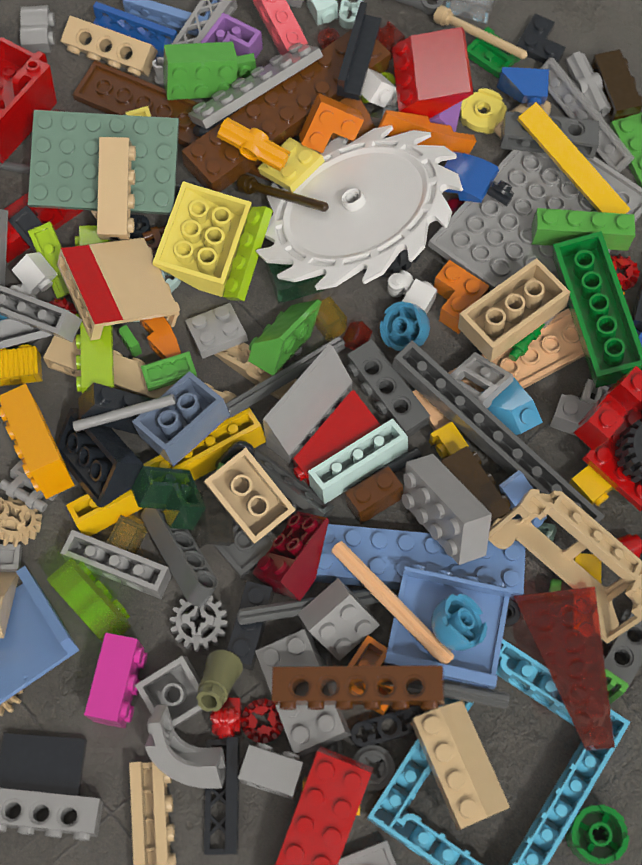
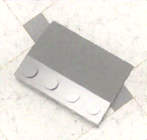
[263,344,353,464]

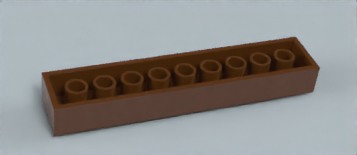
[182,28,391,192]

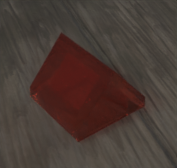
[342,321,373,350]

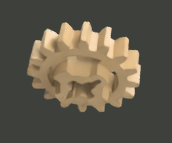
[0,496,42,547]

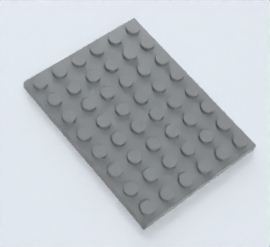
[428,150,642,329]

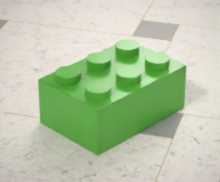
[163,42,238,100]

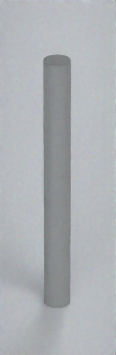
[73,394,176,432]

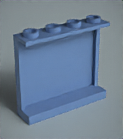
[384,564,513,690]

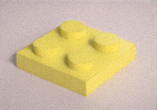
[258,137,325,193]

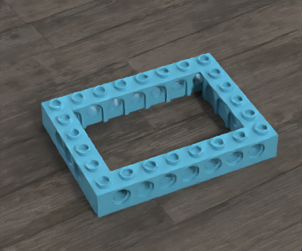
[367,639,630,865]

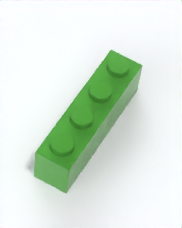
[532,208,635,251]

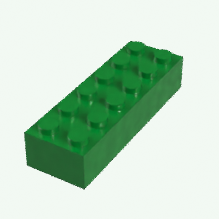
[553,231,642,388]

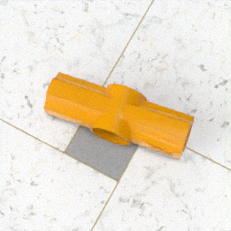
[217,117,291,172]

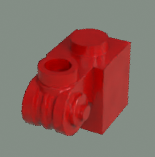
[211,698,242,739]

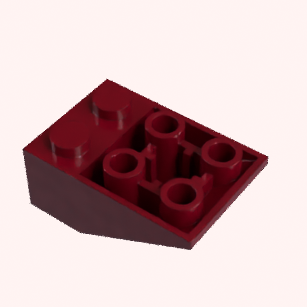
[252,511,329,601]

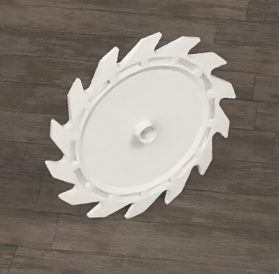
[256,125,463,290]

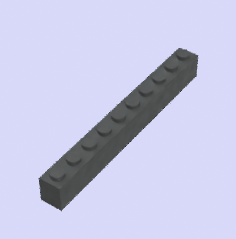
[392,341,604,523]

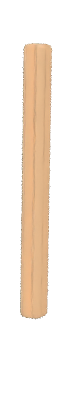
[332,541,454,665]

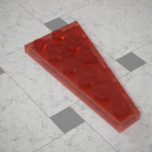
[514,587,615,751]

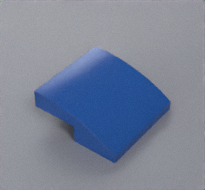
[444,152,499,203]

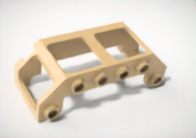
[488,489,642,644]

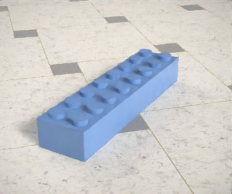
[314,524,526,601]

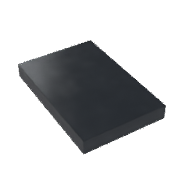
[0,733,87,796]

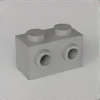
[549,394,596,436]

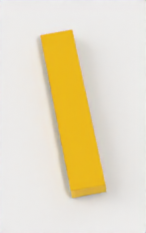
[517,102,630,214]

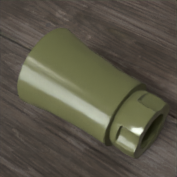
[196,650,243,712]

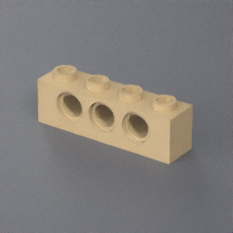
[61,16,158,77]

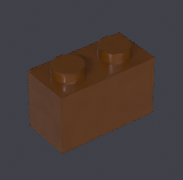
[345,466,403,524]

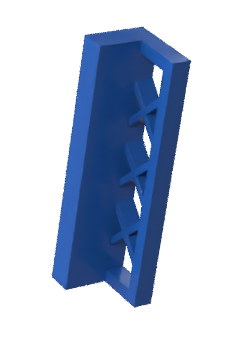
[93,2,178,60]

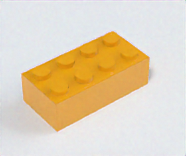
[0,383,75,499]

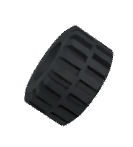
[615,418,642,485]

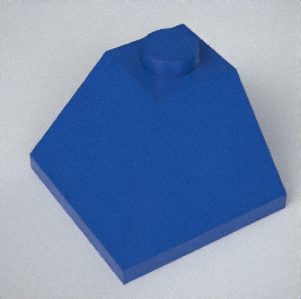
[497,67,549,107]

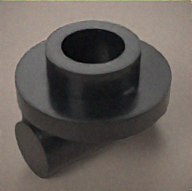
[487,180,514,207]

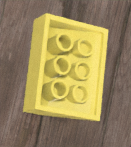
[153,181,252,297]

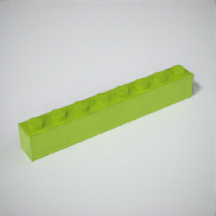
[75,225,114,394]

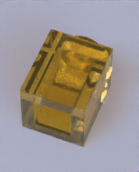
[315,296,347,340]
[106,515,147,554]

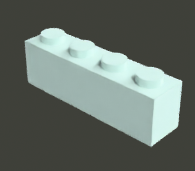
[308,418,408,504]

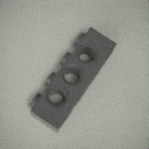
[501,111,599,158]
[346,339,430,437]
[593,607,642,690]

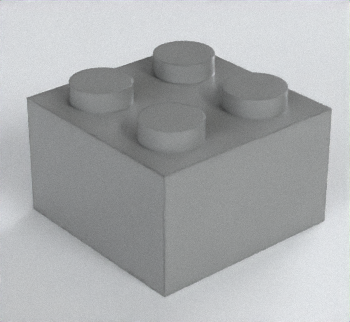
[298,578,380,661]
[135,656,203,728]
[238,743,304,800]

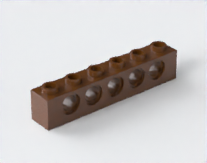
[272,665,445,710]

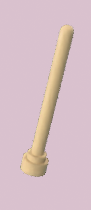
[433,5,527,59]

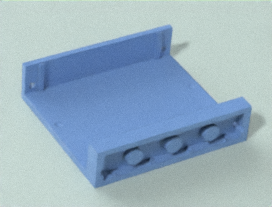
[0,566,79,704]

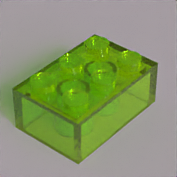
[46,558,132,643]

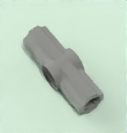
[565,51,611,118]

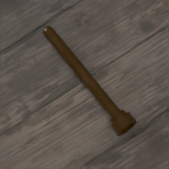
[237,174,329,212]

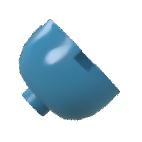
[380,301,430,351]
[431,593,487,651]

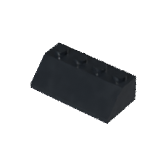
[56,408,144,508]

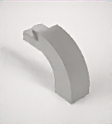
[145,704,226,788]

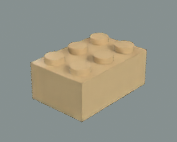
[203,448,296,544]

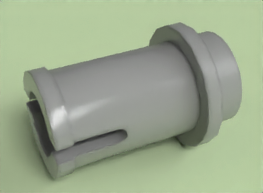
[152,57,165,88]

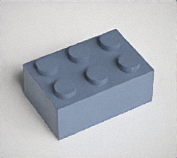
[132,371,230,467]

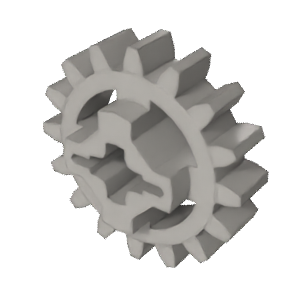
[170,595,228,652]

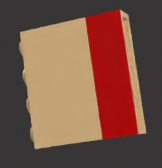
[57,238,180,341]

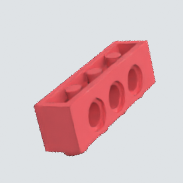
[252,0,308,56]

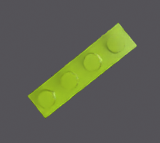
[223,206,273,301]

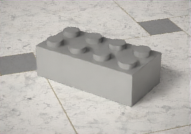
[402,454,492,565]
[255,629,351,757]

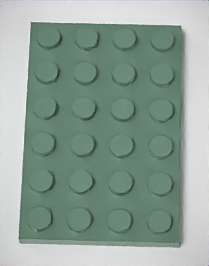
[28,110,179,215]

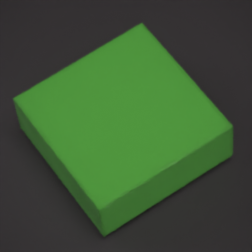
[119,325,142,357]

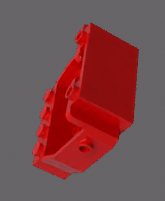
[0,37,57,164]

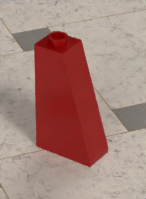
[292,390,381,486]

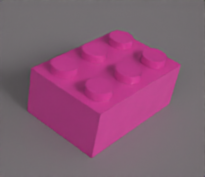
[84,633,147,729]

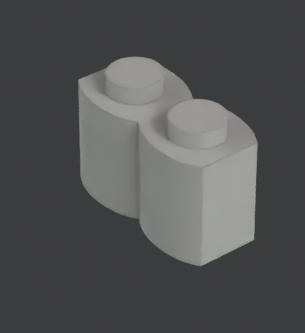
[20,5,55,53]

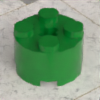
[566,805,630,865]

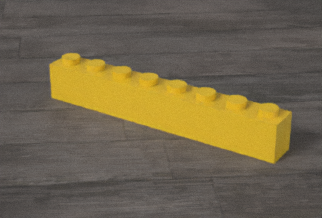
[66,407,266,536]

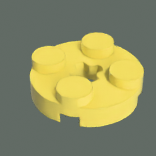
[460,88,507,134]

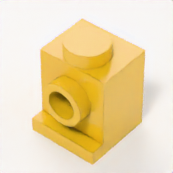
[429,422,469,459]

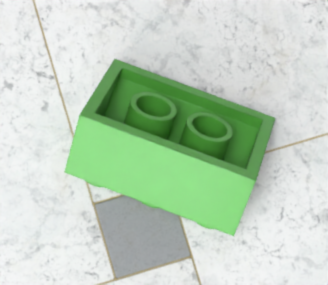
[248,299,322,376]

